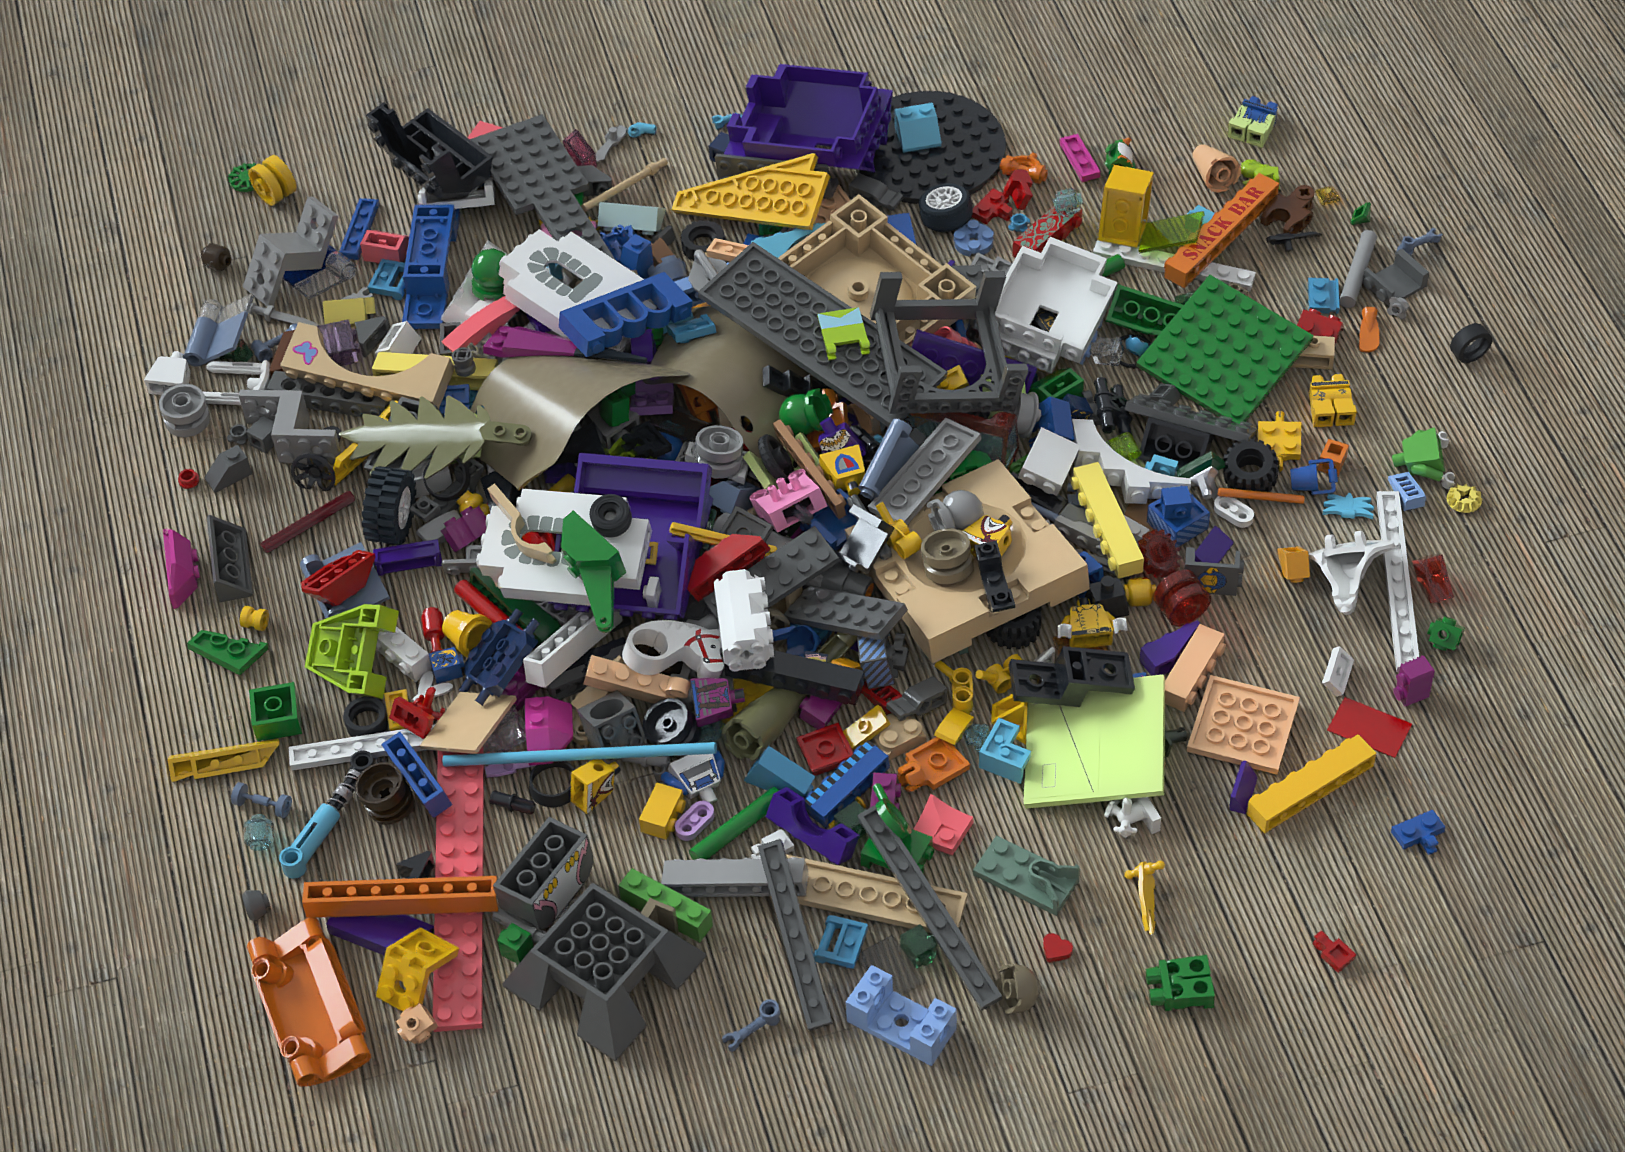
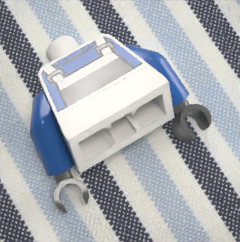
[653,743,725,804]

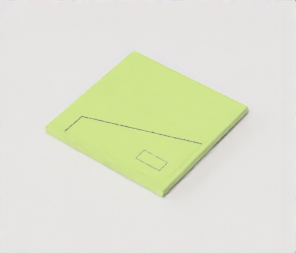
[1024,675,1165,809]

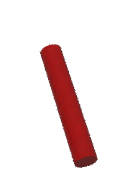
[454,579,523,638]

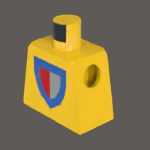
[819,444,865,496]

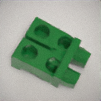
[1145,955,1215,1011]

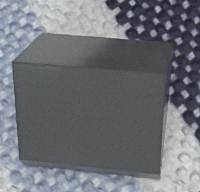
[650,225,675,246]

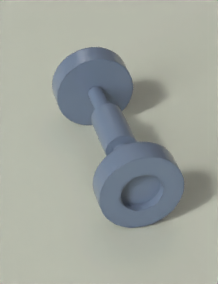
[231,782,292,818]

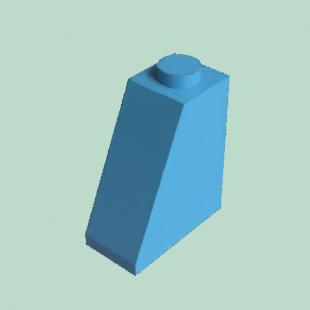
[744,746,815,798]

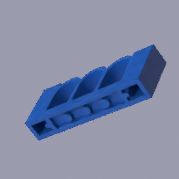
[559,272,693,357]

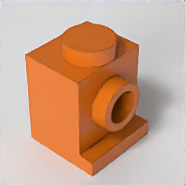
[1318,439,1349,477]

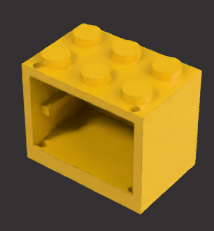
[1098,165,1154,248]

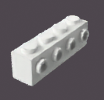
[376,627,432,682]

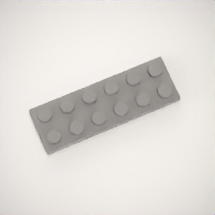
[868,418,981,525]

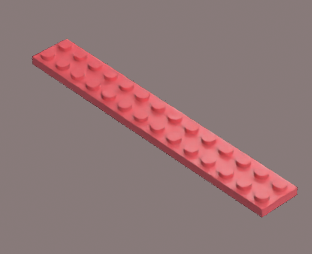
[433,745,485,1032]

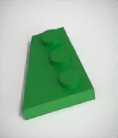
[187,630,269,675]

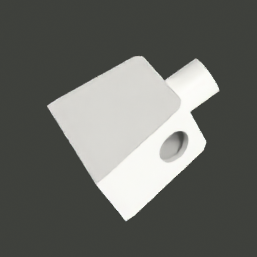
[144,351,190,395]

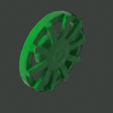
[228,163,256,192]

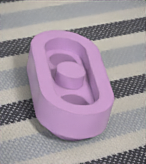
[675,801,714,841]

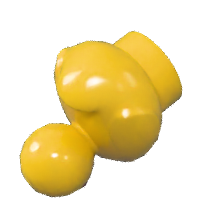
[456,490,490,517]

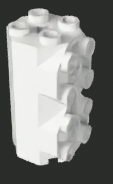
[714,570,774,671]

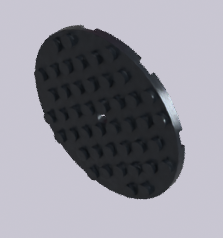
[855,91,1006,204]

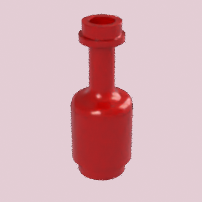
[421,607,445,654]

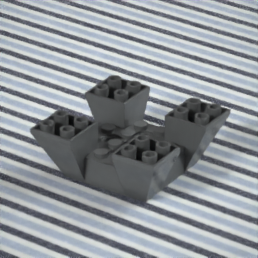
[502,882,707,1061]

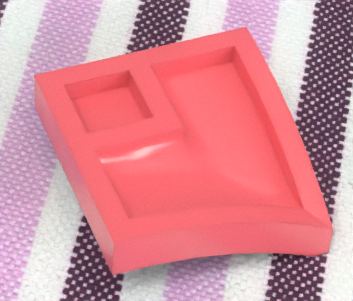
[914,794,974,856]

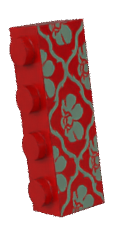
[1012,198,1083,258]

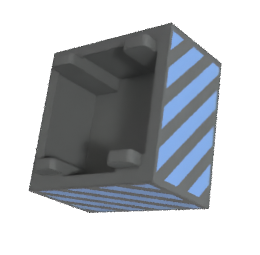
[857,632,898,689]

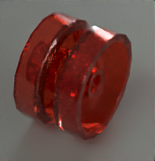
[1153,569,1211,627]

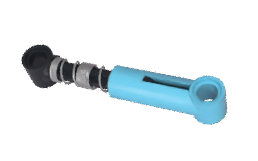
[279,750,375,879]

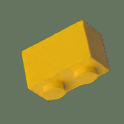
[639,783,686,840]

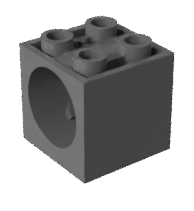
[577,690,648,764]

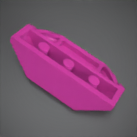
[163,528,201,609]
[525,696,573,766]

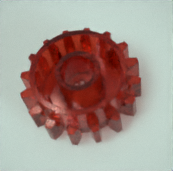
[1138,529,1182,578]

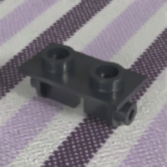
[850,425,880,460]

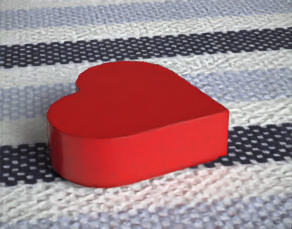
[1043,933,1073,963]

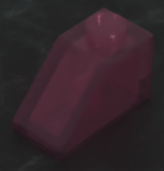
[563,129,597,168]

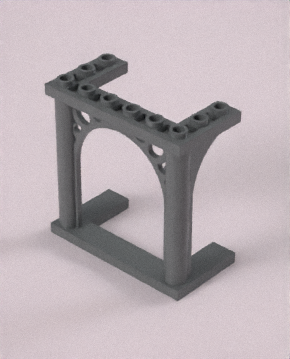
[870,271,1028,414]

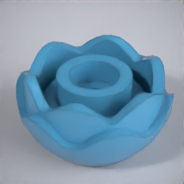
[1125,335,1149,357]

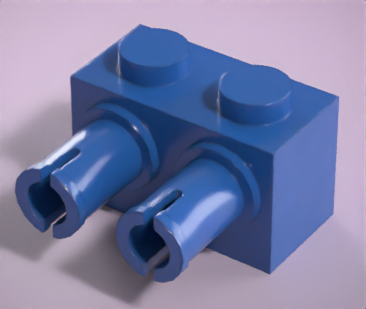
[1029,396,1075,448]

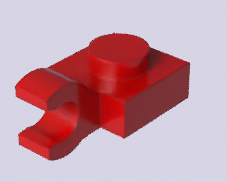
[1312,931,1356,973]

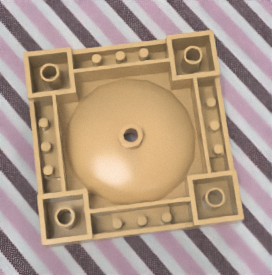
[778,195,976,347]
[845,459,1090,664]

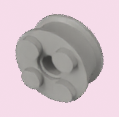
[1002,391,1041,438]

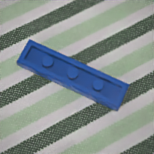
[338,198,380,260]

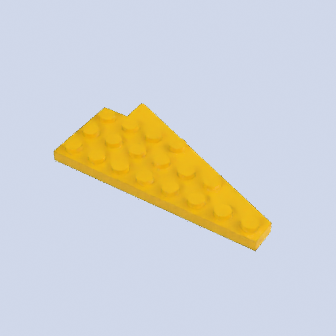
[671,153,830,230]

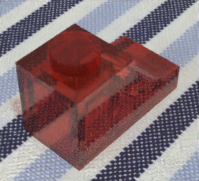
[1412,554,1454,603]

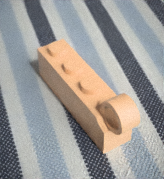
[583,655,691,704]

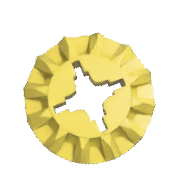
[1447,483,1482,513]

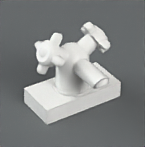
[1104,797,1161,838]

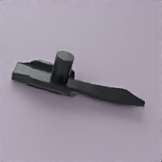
[1266,231,1322,252]

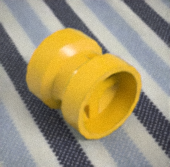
[239,606,269,631]

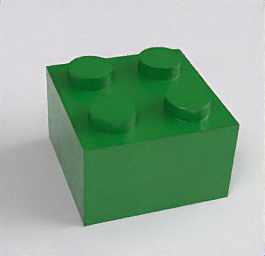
[249,682,302,742]

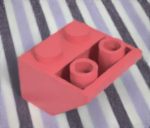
[360,230,409,263]

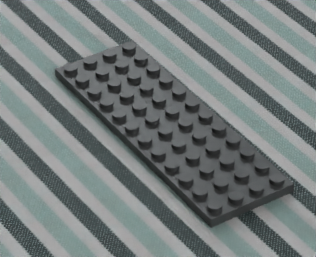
[698,242,947,427]

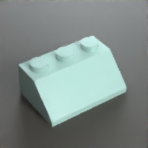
[598,202,666,235]

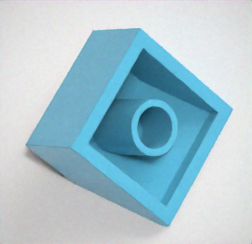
[894,103,941,153]

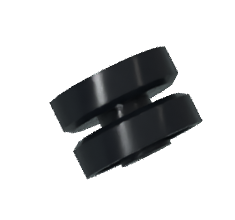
[642,698,702,757]

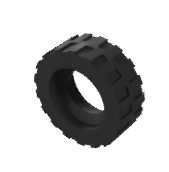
[681,220,725,261]

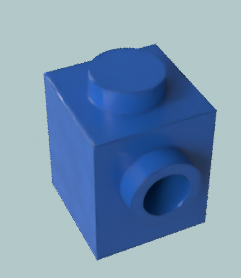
[1160,486,1195,519]

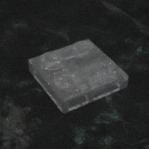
[482,704,526,753]

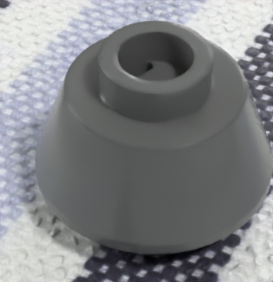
[242,890,271,921]

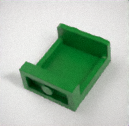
[860,829,935,873]

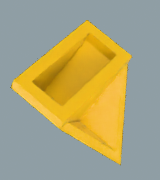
[991,694,1028,745]

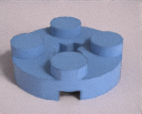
[954,220,994,256]

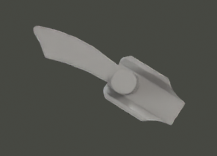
[593,125,628,163]

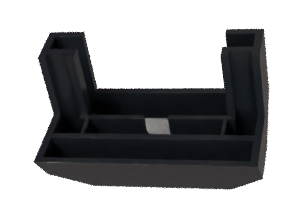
[366,102,493,199]

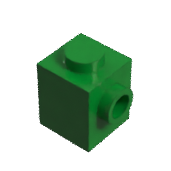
[497,923,534,965]

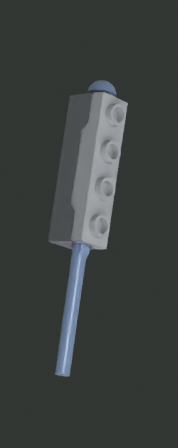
[1031,502,1147,563]

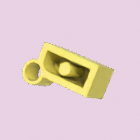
[323,297,376,329]

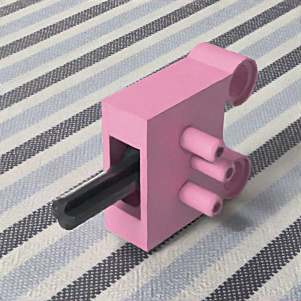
[749,469,827,533]

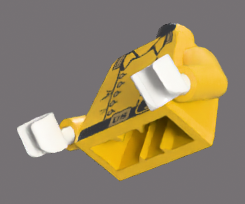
[1057,597,1128,648]

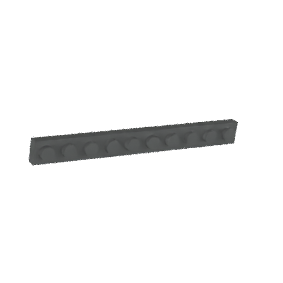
[857,805,1002,1011]

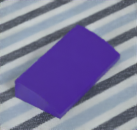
[326,915,434,956]

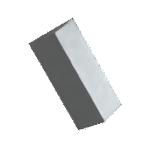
[207,515,253,602]

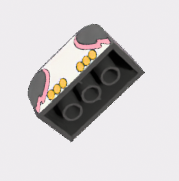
[493,817,594,929]

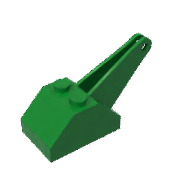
[561,510,627,633]

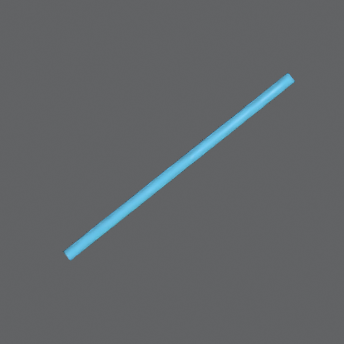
[442,742,717,767]

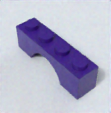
[766,787,860,866]

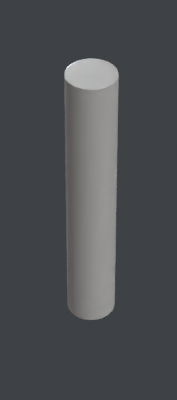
[1339,230,1377,308]

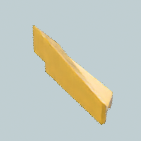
[328,400,398,486]
[167,739,280,782]

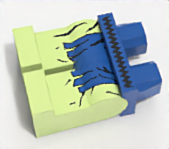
[1228,96,1278,148]

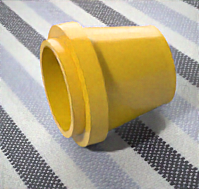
[442,610,492,657]

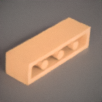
[1165,624,1226,712]

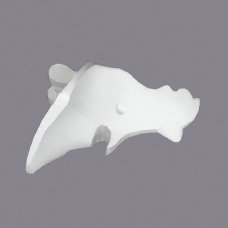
[1308,531,1395,615]

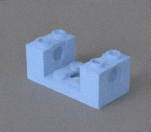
[846,965,957,1066]

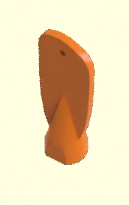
[1359,307,1379,353]

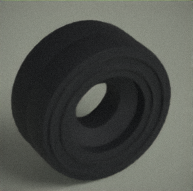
[589,494,632,538]

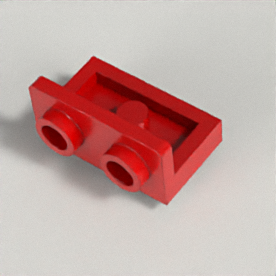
[1297,309,1344,344]

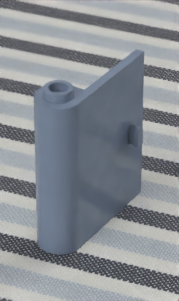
[858,419,919,501]
[300,542,390,618]

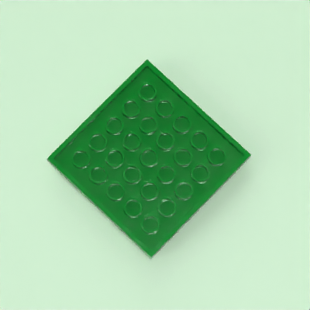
[1136,275,1313,424]

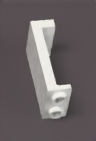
[418,177,496,209]

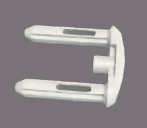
[203,360,272,405]

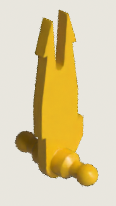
[1125,860,1165,934]

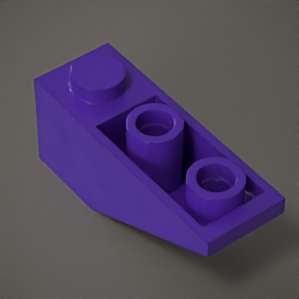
[1139,620,1200,676]

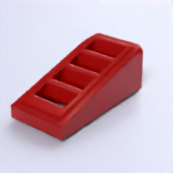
[861,681,902,716]

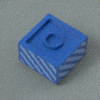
[1147,492,1210,549]

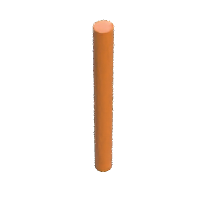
[1218,488,1305,504]

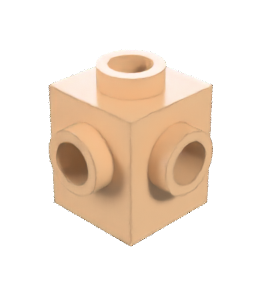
[396,1004,438,1044]

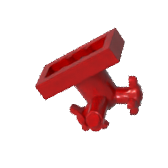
[389,687,445,739]

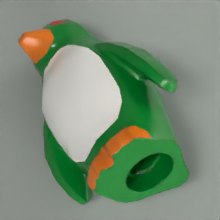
[1104,138,1136,175]

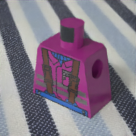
[690,678,745,727]

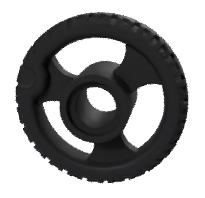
[758,434,794,484]

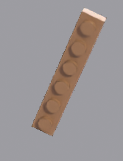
[773,420,846,519]

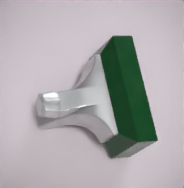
[1177,451,1225,501]

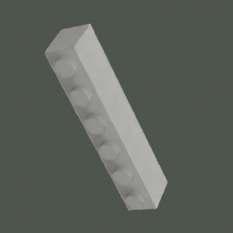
[661,857,809,897]

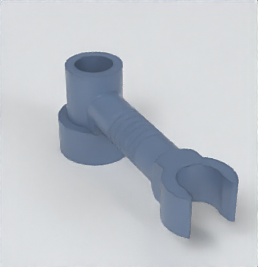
[1395,228,1442,257]
[251,323,297,363]
[722,999,780,1052]

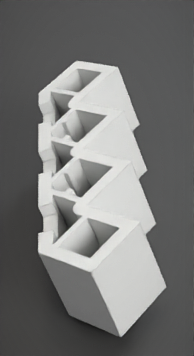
[441,241,508,324]

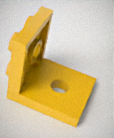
[376,927,459,1011]

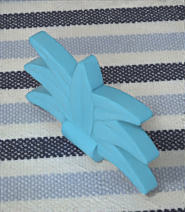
[1323,493,1374,519]

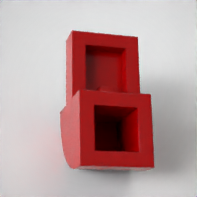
[1003,169,1033,210]

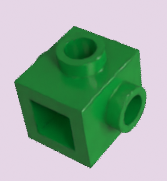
[1427,616,1465,651]

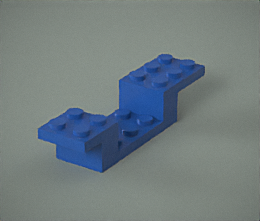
[402,205,460,329]

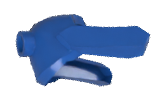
[772,625,822,657]

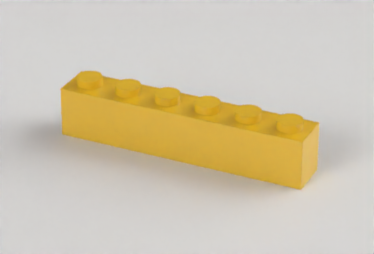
[1247,734,1376,834]

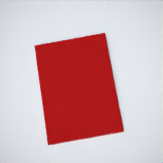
[1327,697,1412,758]

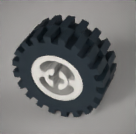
[362,466,417,545]

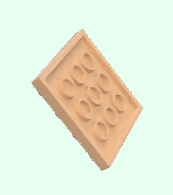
[1187,675,1300,775]

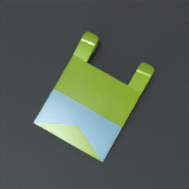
[817,307,870,360]

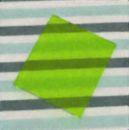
[1138,211,1205,254]

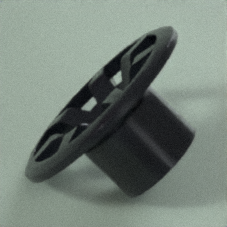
[291,454,336,491]

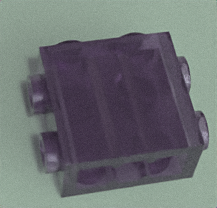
[317,319,361,366]

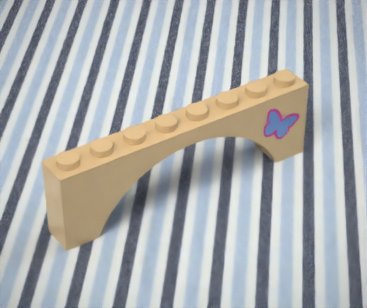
[280,322,455,409]

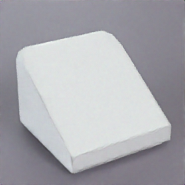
[1033,647,1055,663]

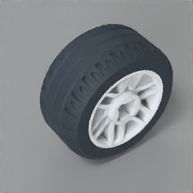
[919,183,973,232]

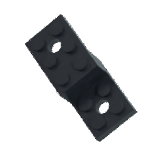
[1008,646,1135,707]

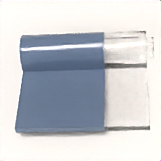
[183,293,255,366]

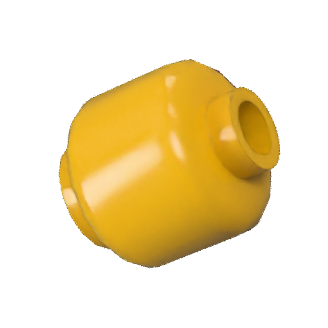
[1123,577,1157,607]

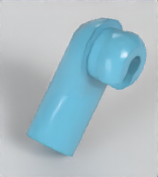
[628,122,657,137]

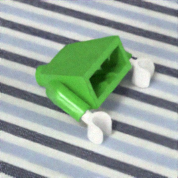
[1392,427,1455,489]

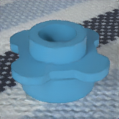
[1008,213,1030,233]

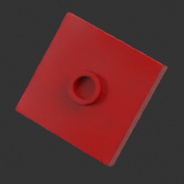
[796,722,854,776]

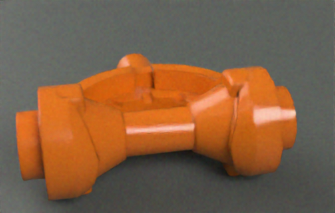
[1000,153,1048,184]

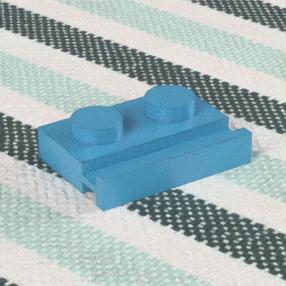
[1308,278,1340,314]

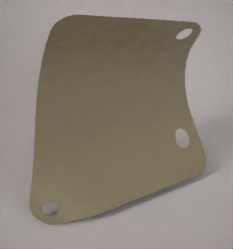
[643,306,844,458]
[470,355,690,491]

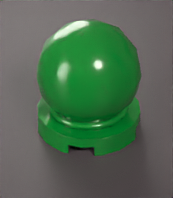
[471,248,506,301]
[779,388,833,436]

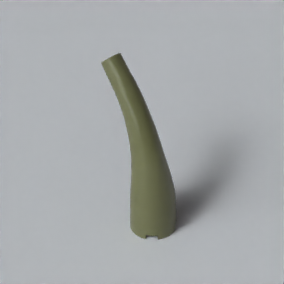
[722,632,858,761]

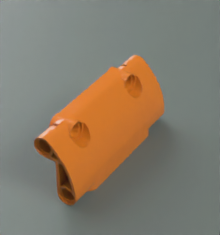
[247,917,371,1087]

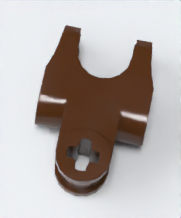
[1260,185,1315,234]

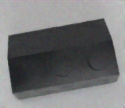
[1137,417,1214,469]

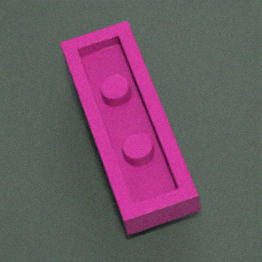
[1059,134,1100,182]

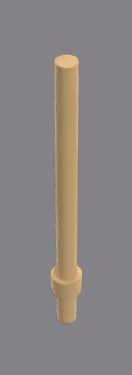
[581,158,668,212]

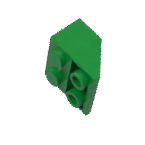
[1028,368,1084,403]

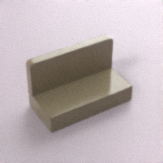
[641,898,679,935]

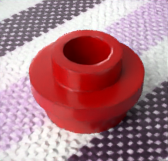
[178,469,200,489]

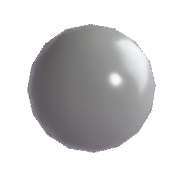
[927,490,983,531]

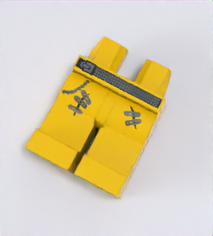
[1309,374,1357,427]

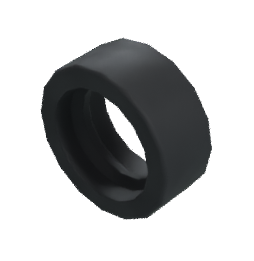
[1450,323,1493,363]
[343,696,388,737]

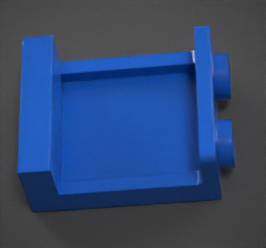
[800,488,858,551]

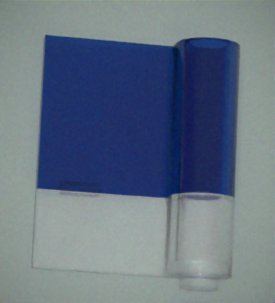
[283,244,357,300]

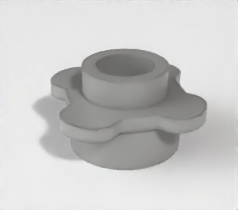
[1387,297,1409,319]

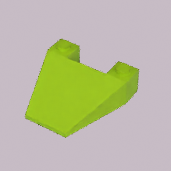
[305,604,399,699]

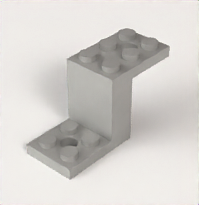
[243,196,339,307]
[239,390,341,464]

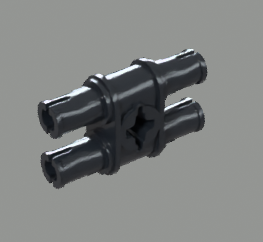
[1094,377,1132,441]

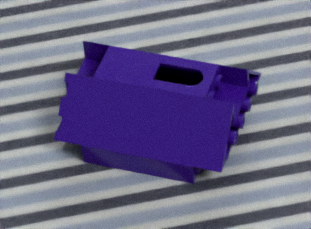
[724,64,893,172]

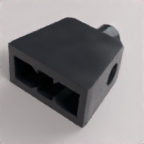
[1085,576,1130,618]

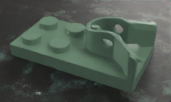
[973,835,1080,916]

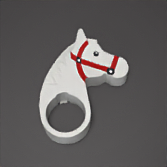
[622,620,724,678]

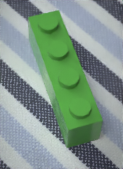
[618,868,713,943]

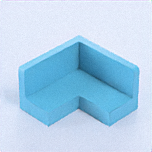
[979,718,1031,784]

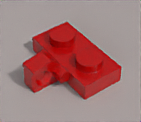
[972,188,1013,225]

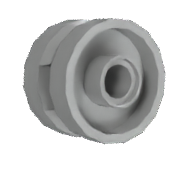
[159,384,210,437]
[694,425,743,478]

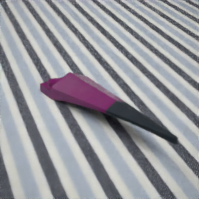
[483,326,647,364]

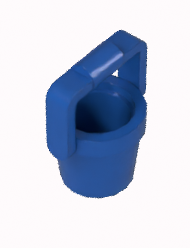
[1290,458,1338,495]

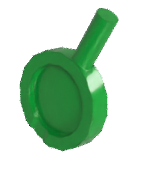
[873,783,911,839]

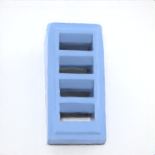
[1388,472,1426,511]

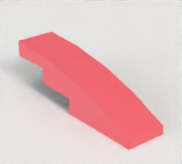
[441,296,520,353]

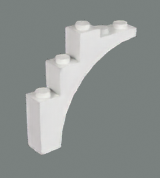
[1072,419,1191,504]

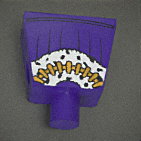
[818,417,866,456]

